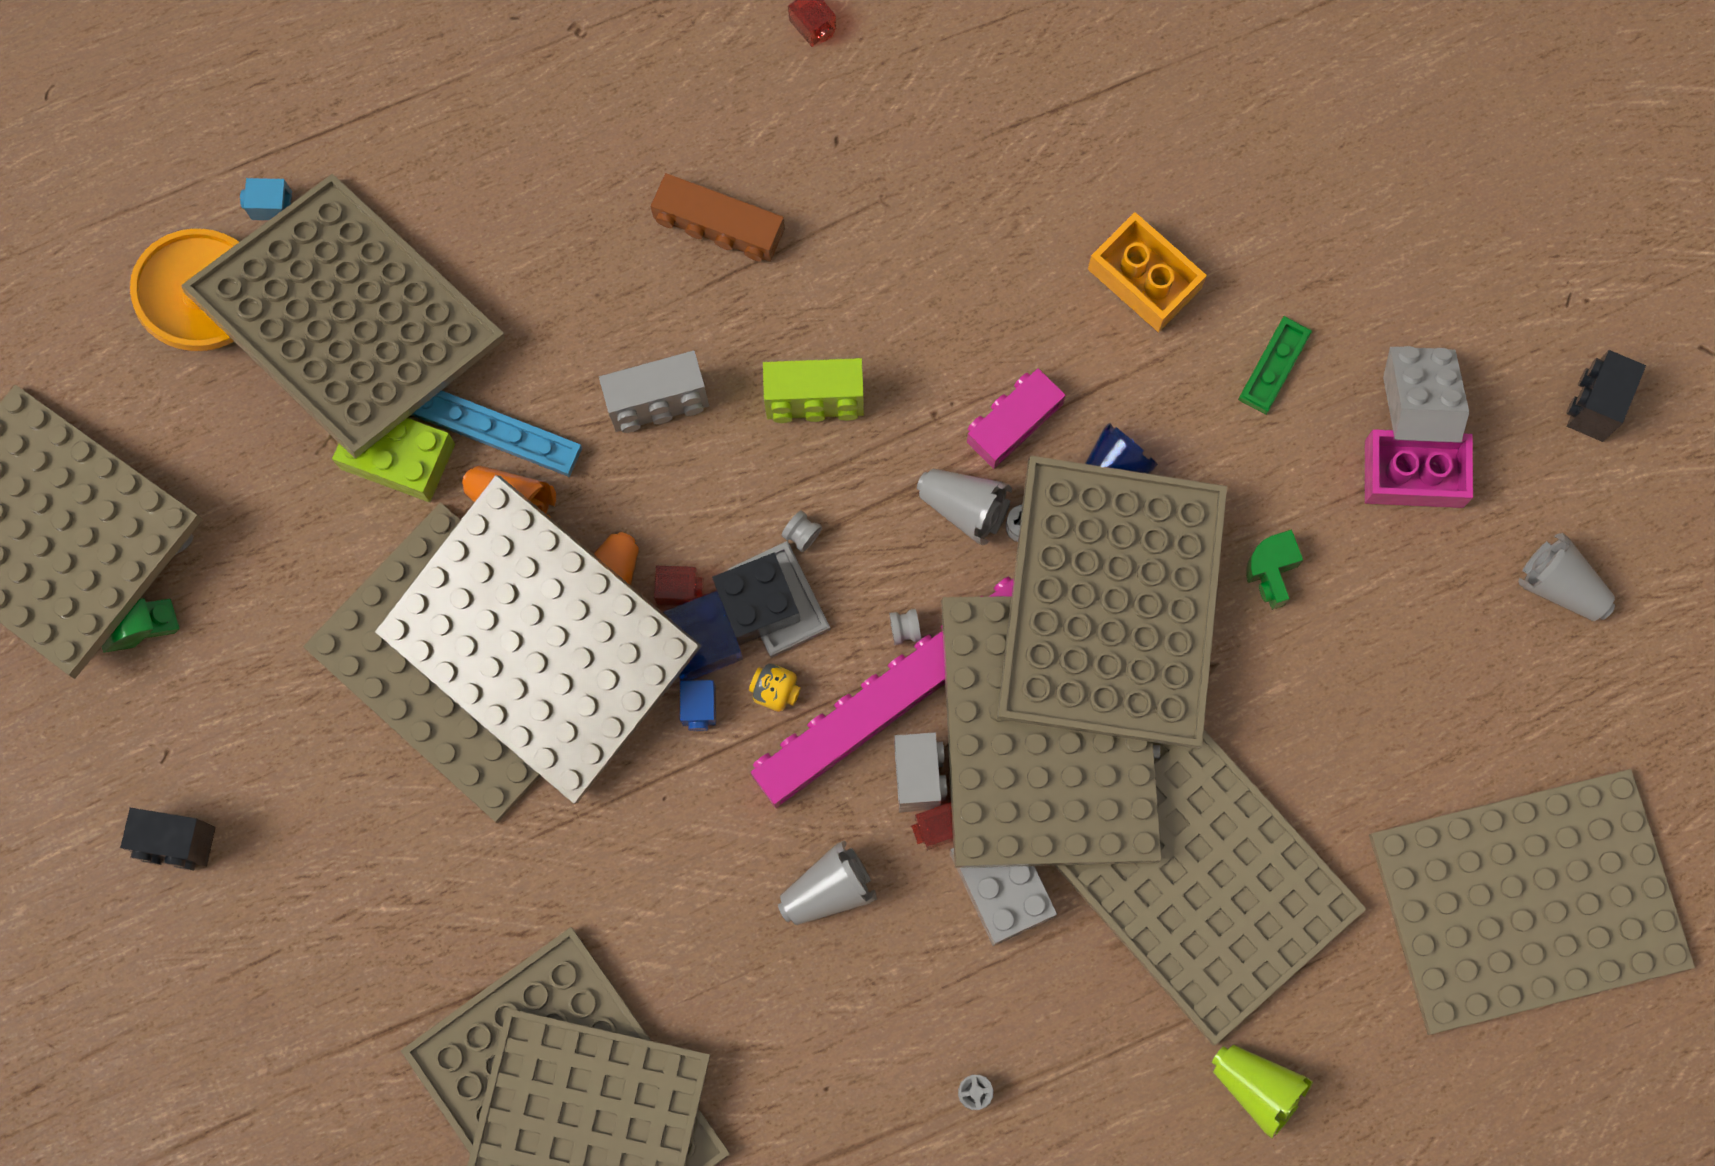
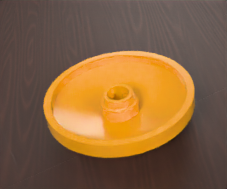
[130,229,239,351]

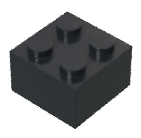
[1566,350,1646,442]
[712,552,800,645]
[120,807,216,871]

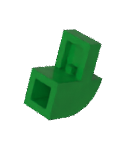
[1246,529,1303,610]
[101,598,180,653]

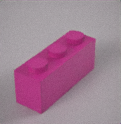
[967,369,1066,469]

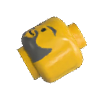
[749,663,801,712]

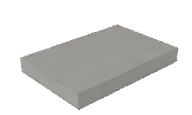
[728,541,831,658]

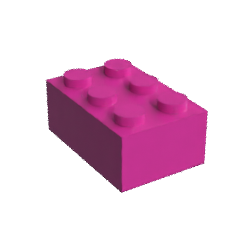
[1365,429,1473,508]

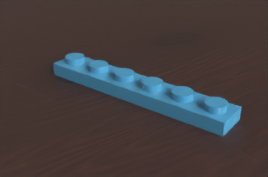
[411,390,582,477]

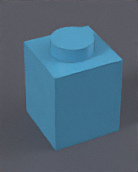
[240,178,292,220]

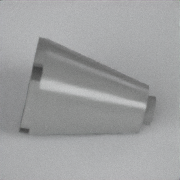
[917,468,1012,545]
[1518,533,1615,621]
[778,840,877,925]

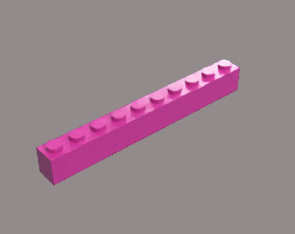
[750,576,1014,809]

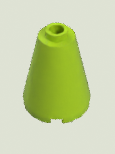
[1212,1045,1313,1139]

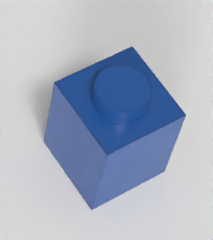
[680,680,716,731]

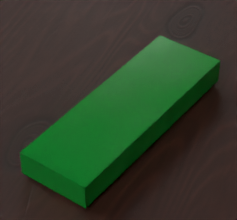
[1238,316,1312,415]

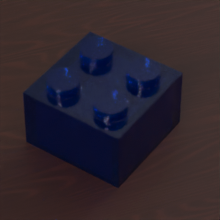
[663,591,743,681]

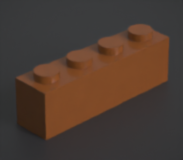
[650,173,785,262]

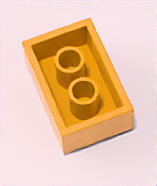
[1088,212,1207,333]

